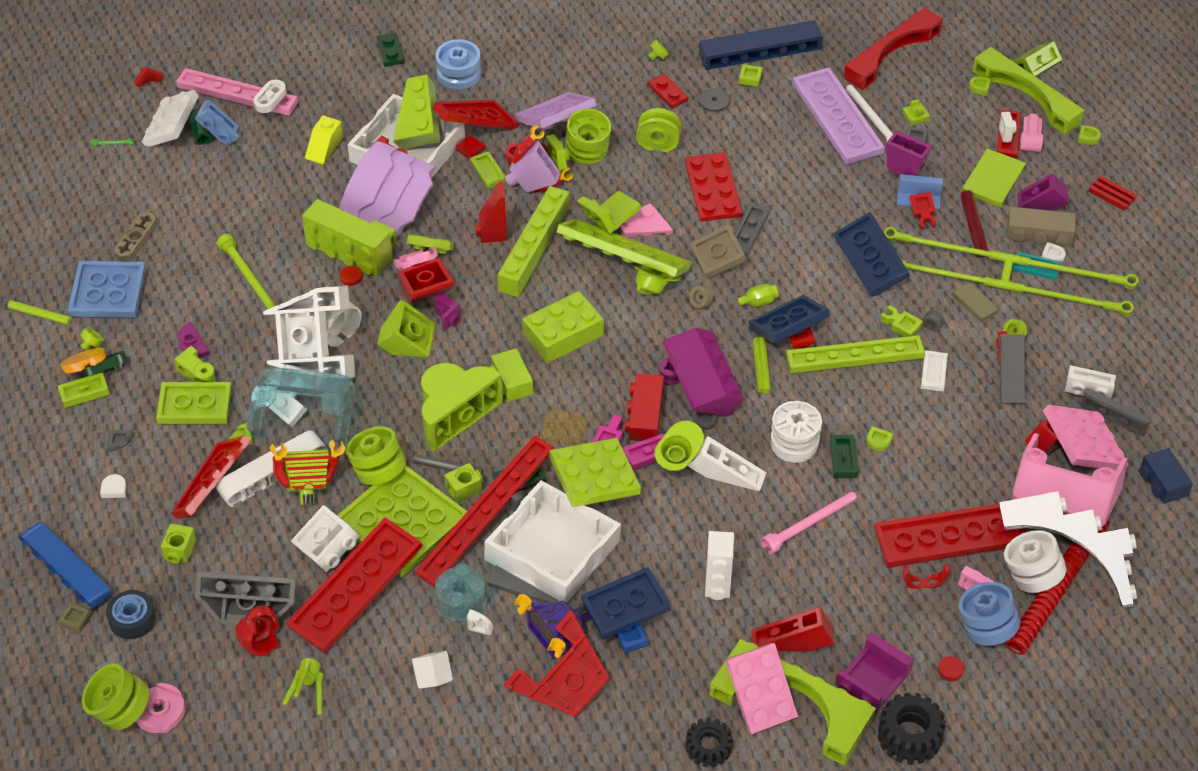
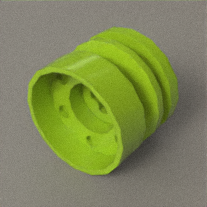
[565,108,611,164]

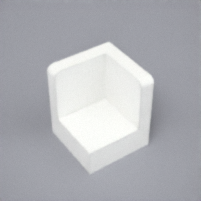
[412,651,453,688]

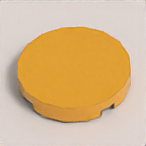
[60,347,106,374]

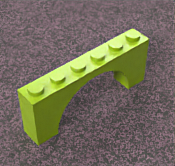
[709,639,876,766]

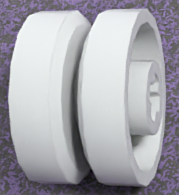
[1004,530,1067,593]

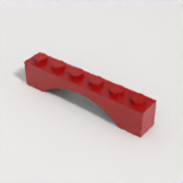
[844,7,943,91]

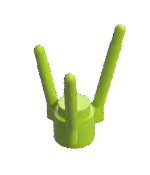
[282,658,324,715]

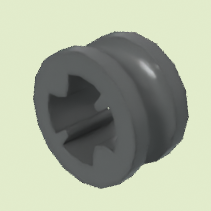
[922,310,945,332]

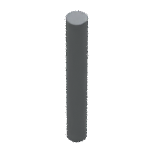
[413,454,483,475]

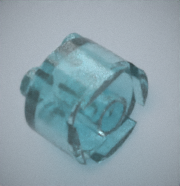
[435,563,486,622]

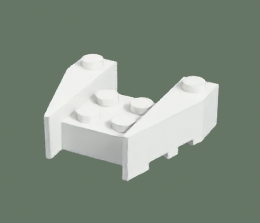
[263,286,355,380]

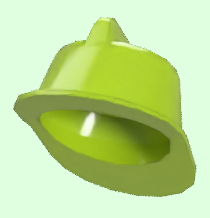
[634,266,681,295]
[655,421,704,471]

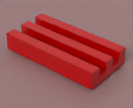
[1088,175,1137,211]

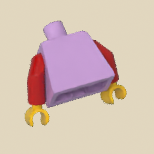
[506,125,573,193]

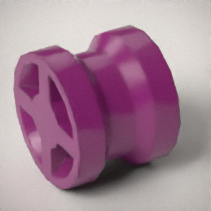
[659,358,680,386]

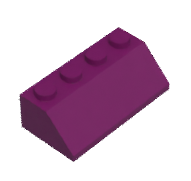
[663,328,744,417]

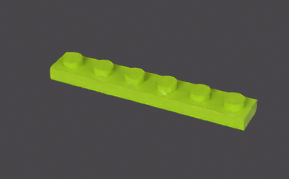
[786,335,925,374]

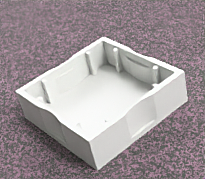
[347,94,465,178]
[485,480,621,603]

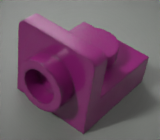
[433,292,461,330]

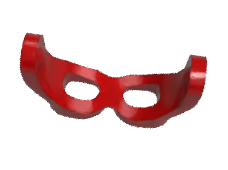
[902,564,949,589]

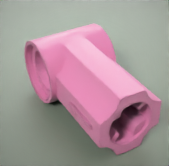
[1019,114,1043,153]

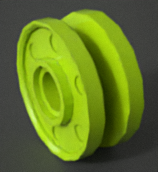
[636,108,681,152]

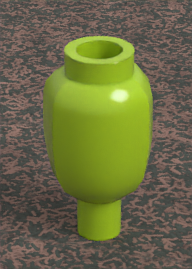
[737,283,779,307]

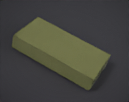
[952,282,999,323]

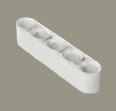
[216,430,328,507]

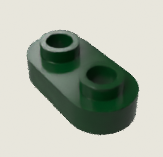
[82,351,128,377]

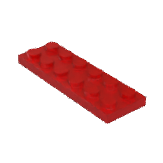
[874,503,1026,568]
[286,517,423,654]

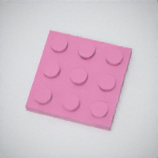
[1043,404,1129,470]

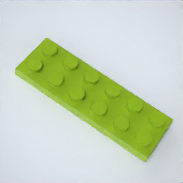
[557,218,692,278]

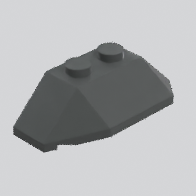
[195,572,297,625]

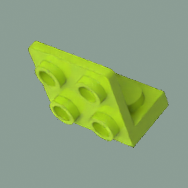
[577,191,642,234]

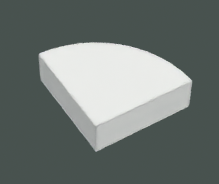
[467,610,494,635]

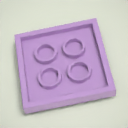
[515,92,597,130]

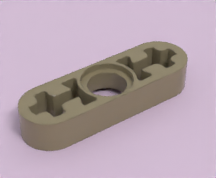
[114,212,157,262]

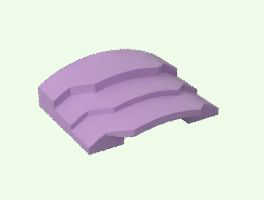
[339,141,436,238]

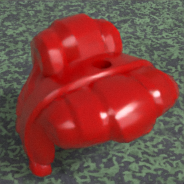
[236,605,280,656]

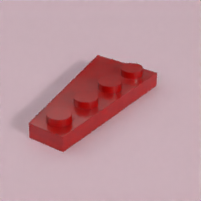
[433,100,520,130]
[171,435,251,519]

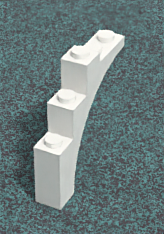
[1000,492,1137,608]

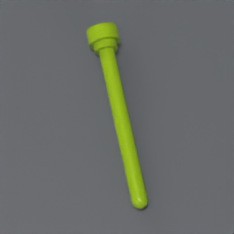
[216,234,275,309]

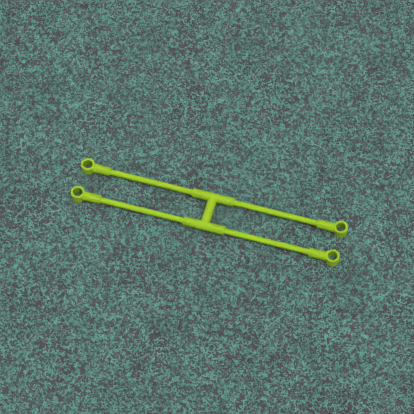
[884,227,1138,316]

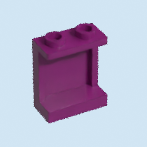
[835,632,914,712]

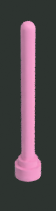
[760,492,857,555]

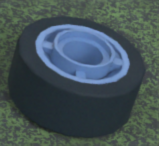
[106,590,156,639]

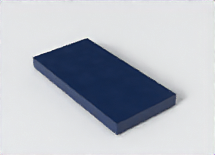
[833,212,910,297]

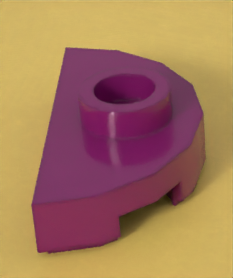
[177,322,210,357]

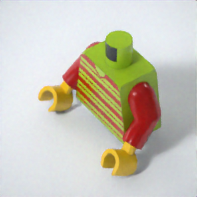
[269,440,345,505]

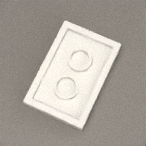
[142,90,199,147]

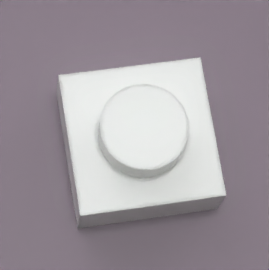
[999,112,1016,142]

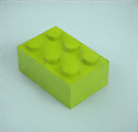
[522,291,604,364]

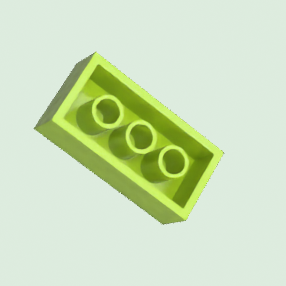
[302,199,393,277]

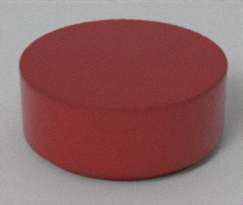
[340,266,362,286]
[938,656,964,682]

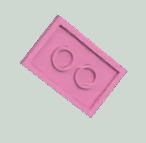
[725,643,798,734]

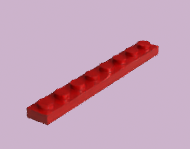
[415,435,554,588]

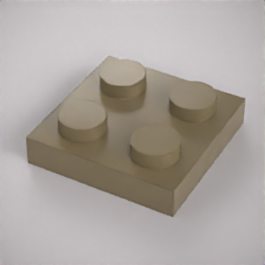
[690,225,747,279]

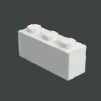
[705,531,734,600]

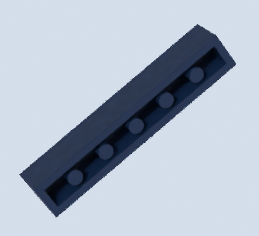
[699,20,823,70]

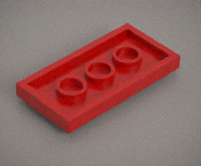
[684,152,743,222]

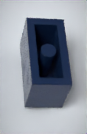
[1140,448,1193,504]

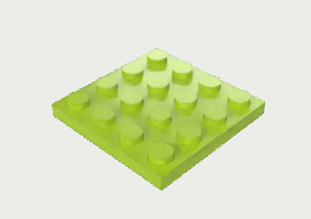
[337,465,467,578]

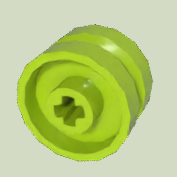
[346,426,406,485]
[81,663,149,731]

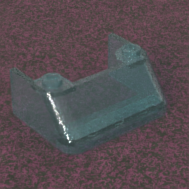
[246,367,354,446]

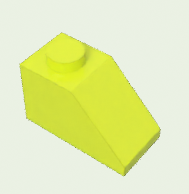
[305,115,343,165]

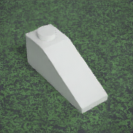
[688,436,766,491]

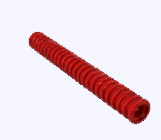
[1006,518,1111,655]

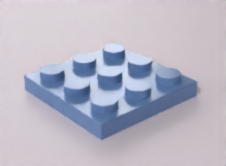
[68,261,146,318]

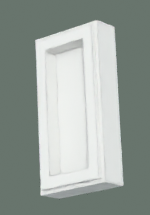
[921,350,948,392]

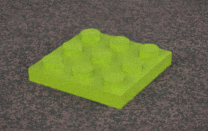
[549,438,641,507]

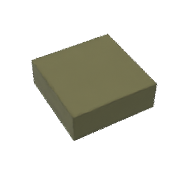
[57,602,93,633]

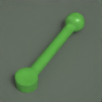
[90,138,134,146]

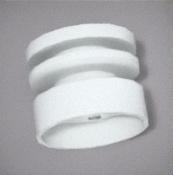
[325,286,362,347]
[770,401,822,463]

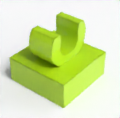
[902,99,930,126]

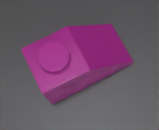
[1017,173,1069,211]

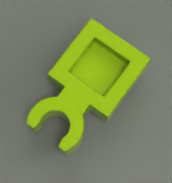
[880,306,923,337]

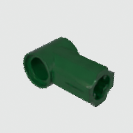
[189,108,213,145]

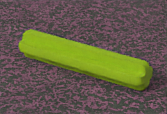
[753,337,771,393]

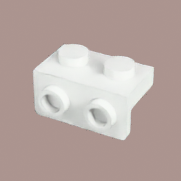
[1064,365,1116,399]

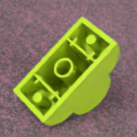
[421,363,503,452]

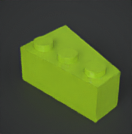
[393,74,441,149]

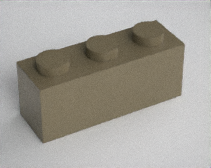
[1007,207,1076,246]

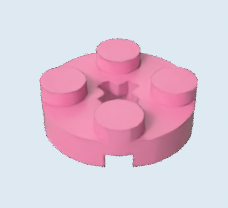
[393,247,438,271]
[136,683,185,733]

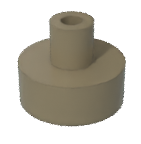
[689,286,713,308]

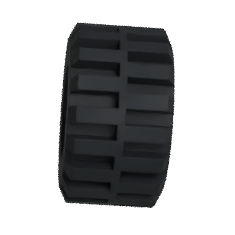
[877,693,946,765]

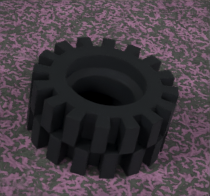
[686,717,733,767]

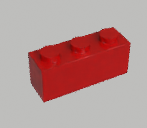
[625,373,664,441]

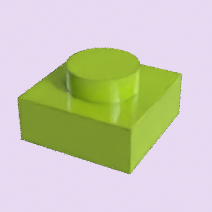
[738,64,763,87]

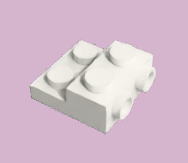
[291,505,359,572]

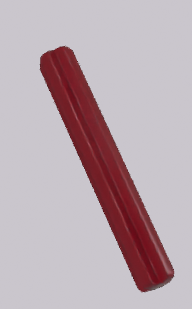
[960,190,988,257]

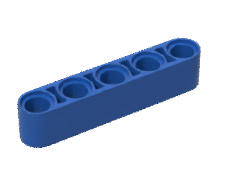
[19,521,112,610]

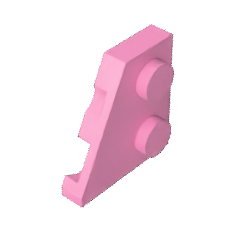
[618,203,673,237]

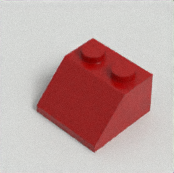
[398,258,454,304]

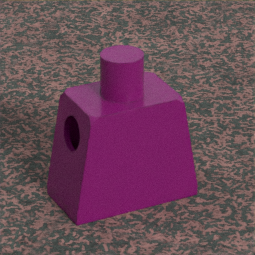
[886,130,932,178]

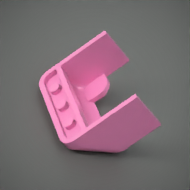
[1012,433,1128,527]

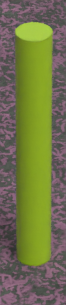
[8,300,72,325]

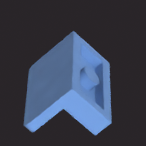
[897,174,943,210]

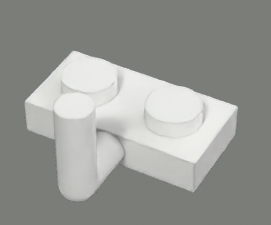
[259,380,313,427]

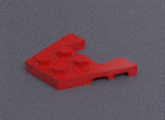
[503,611,610,718]

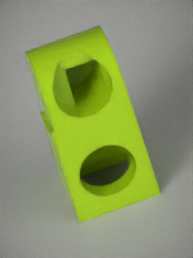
[174,346,216,382]

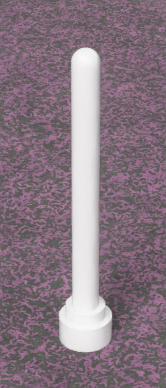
[846,85,893,142]

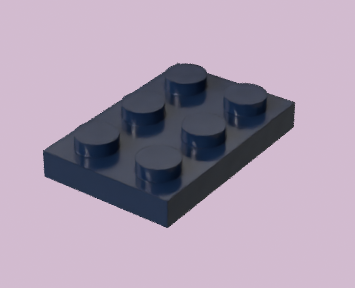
[748,295,830,343]
[581,567,671,640]

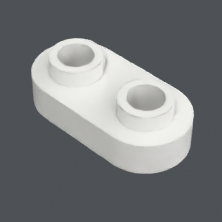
[253,80,286,113]

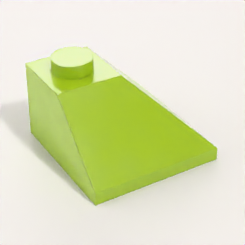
[377,300,435,358]

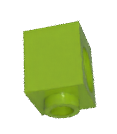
[444,463,483,504]
[161,523,196,564]

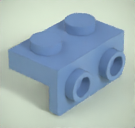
[195,99,239,145]

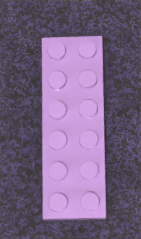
[792,67,885,165]

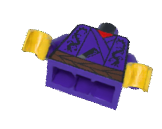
[514,594,590,660]

